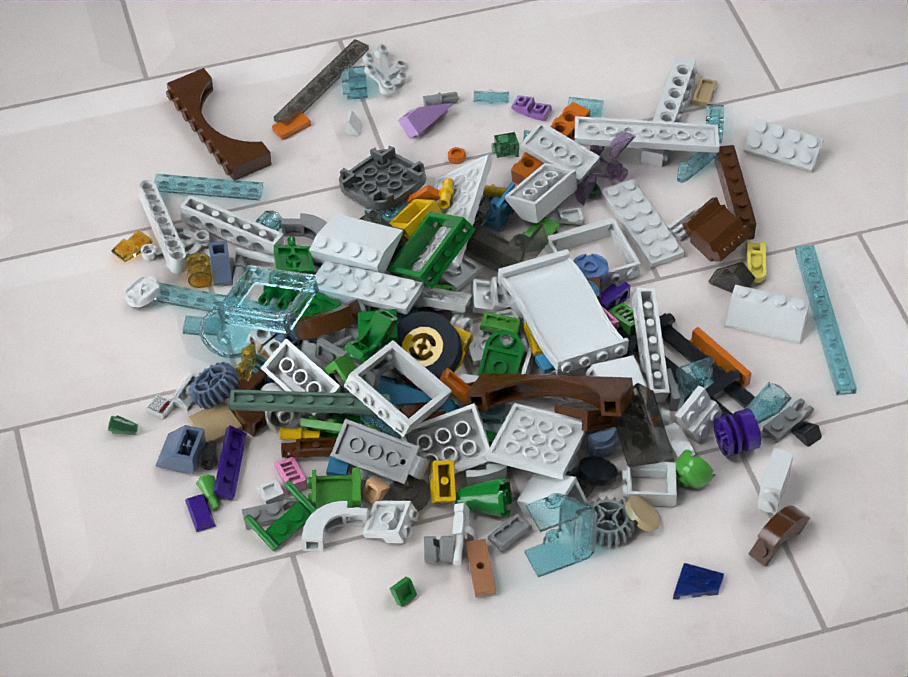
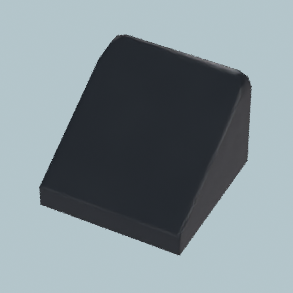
[791,421,822,447]

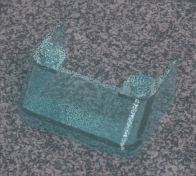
[524,493,598,578]

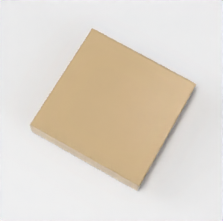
[189,402,243,447]

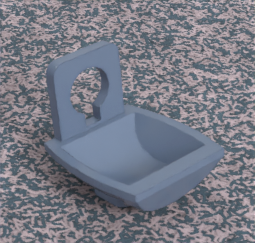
[587,428,617,458]

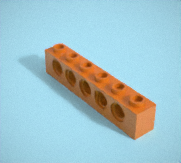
[511,101,590,185]

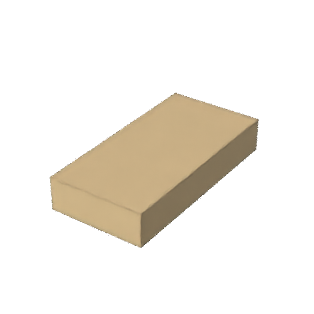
[691,77,717,108]

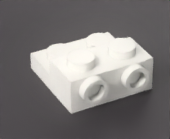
[675,386,722,443]
[362,501,418,543]

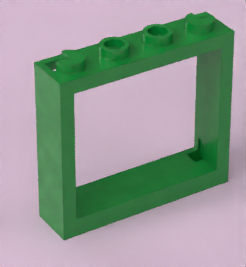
[386,211,476,289]

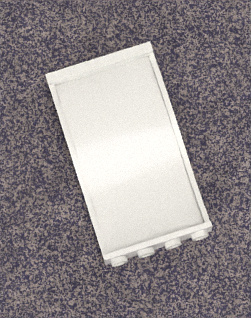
[498,249,629,375]

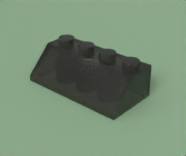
[616,383,673,467]

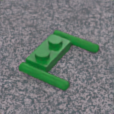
[244,480,317,551]

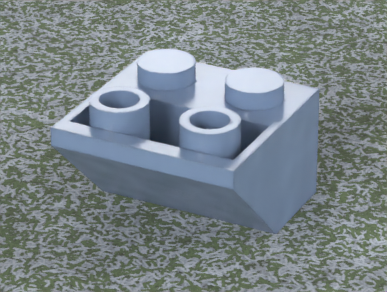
[156,425,206,474]

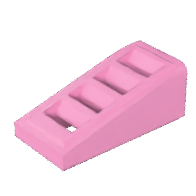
[274,457,308,495]

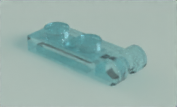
[677,152,716,183]

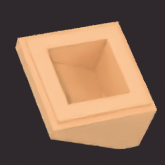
[361,477,390,505]

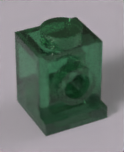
[491,132,519,158]

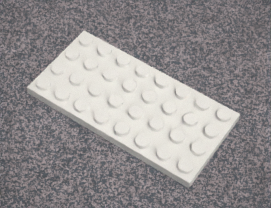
[409,154,493,280]

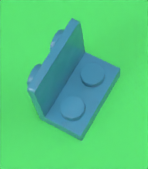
[479,182,515,232]

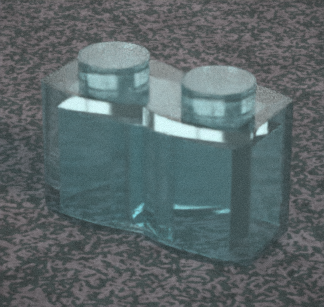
[341,66,368,100]

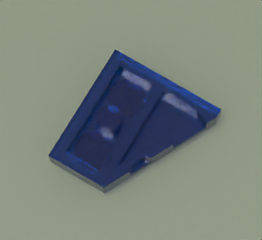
[673,563,724,600]

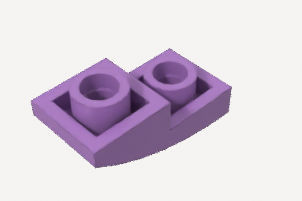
[511,95,552,121]

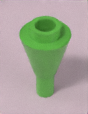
[196,474,220,511]

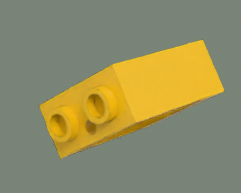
[386,199,443,242]

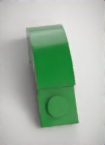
[344,309,398,363]

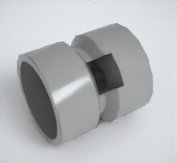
[424,536,454,563]

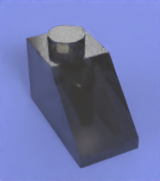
[708,261,755,293]

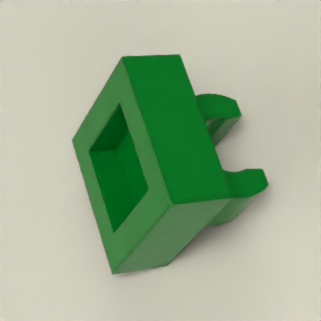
[389,576,417,607]

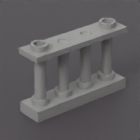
[315,326,403,390]

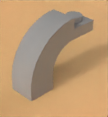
[281,213,327,241]

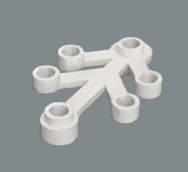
[363,44,408,96]
[141,226,212,268]

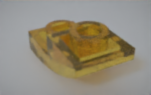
[111,229,153,262]
[236,341,257,380]

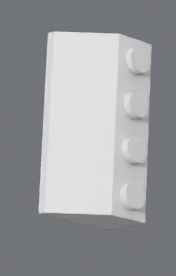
[505,162,577,223]
[725,285,810,344]
[261,339,341,421]

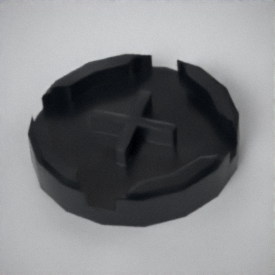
[578,456,618,486]

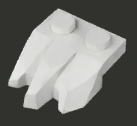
[471,277,511,314]

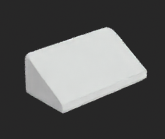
[169,371,198,411]

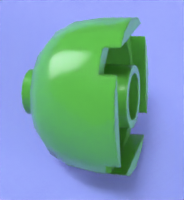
[676,449,716,488]

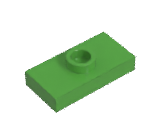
[480,312,522,337]

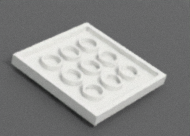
[486,403,587,480]

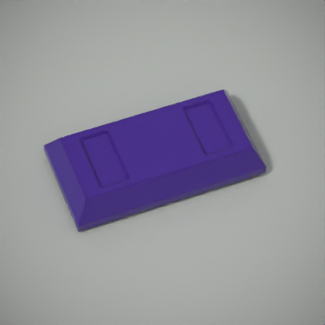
[185,494,216,532]

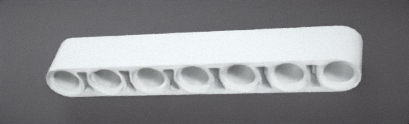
[139,180,187,274]

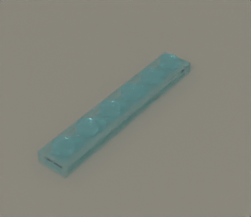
[154,174,263,200]

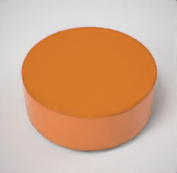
[448,147,466,164]

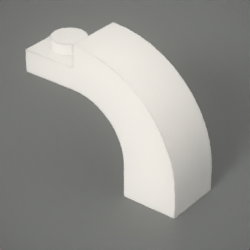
[302,501,368,552]

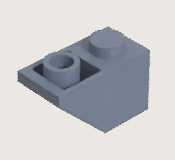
[208,241,232,285]

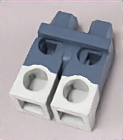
[246,310,300,360]

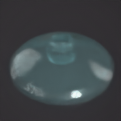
[199,308,254,358]

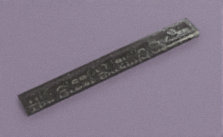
[274,39,369,126]

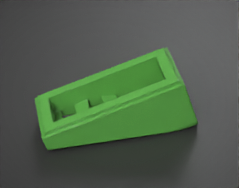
[608,302,636,336]

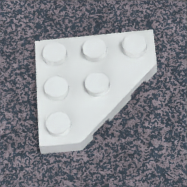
[469,309,528,366]

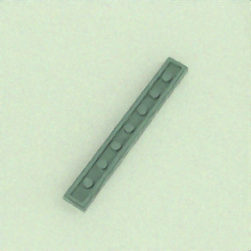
[229,390,390,414]

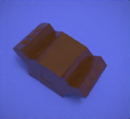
[682,197,751,262]

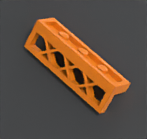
[689,327,752,388]

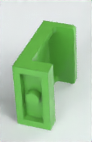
[308,468,361,509]

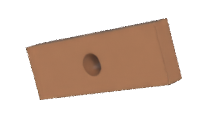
[465,539,496,597]

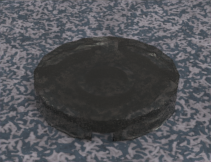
[390,475,430,512]

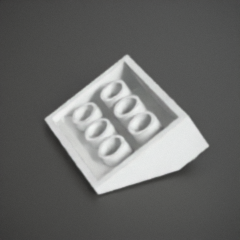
[309,214,403,274]
[401,403,490,487]

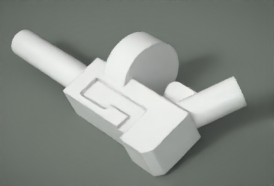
[452,503,475,566]

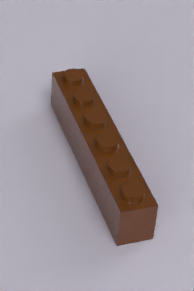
[715,145,757,239]

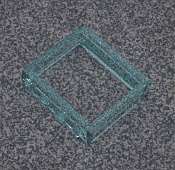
[217,265,319,334]

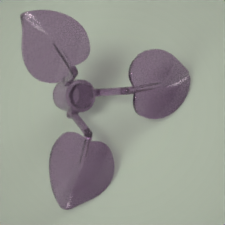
[575,131,636,206]

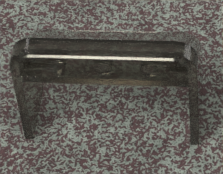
[464,195,549,272]

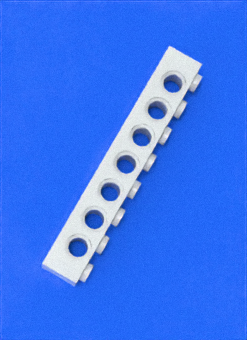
[641,56,698,167]

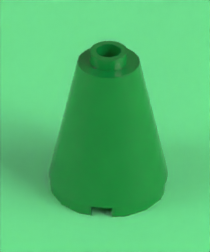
[455,477,512,518]

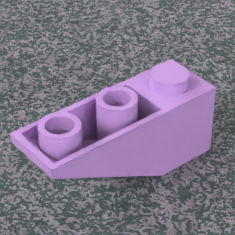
[397,103,452,138]

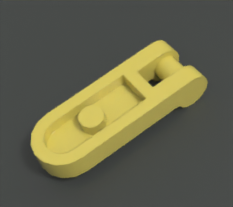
[746,241,767,283]

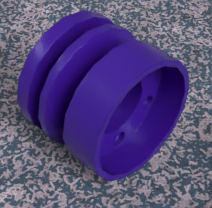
[713,408,761,457]

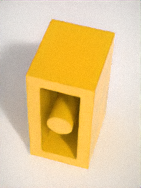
[429,460,456,505]

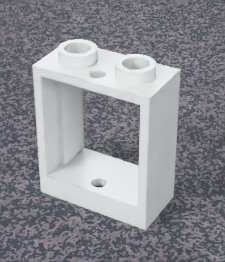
[622,461,677,507]

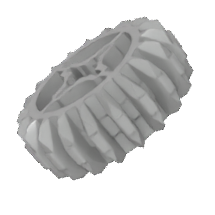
[580,496,636,548]

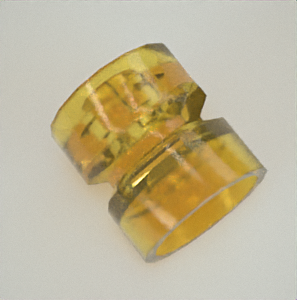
[186,253,212,288]

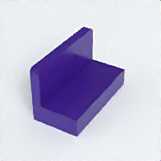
[598,282,631,311]

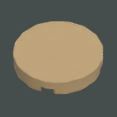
[625,496,661,532]

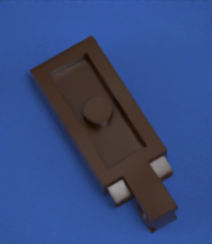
[281,437,336,458]

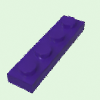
[213,425,247,501]

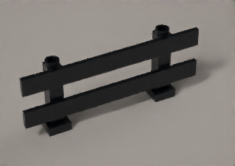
[617,313,756,417]

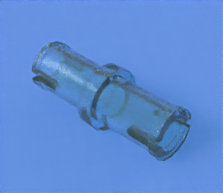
[473,90,509,104]

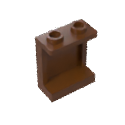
[554,401,616,431]

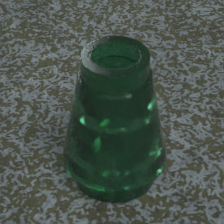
[108,415,138,435]

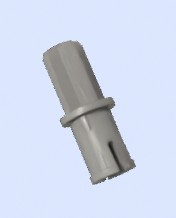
[423,92,458,106]

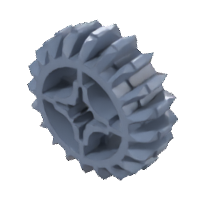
[189,362,240,409]

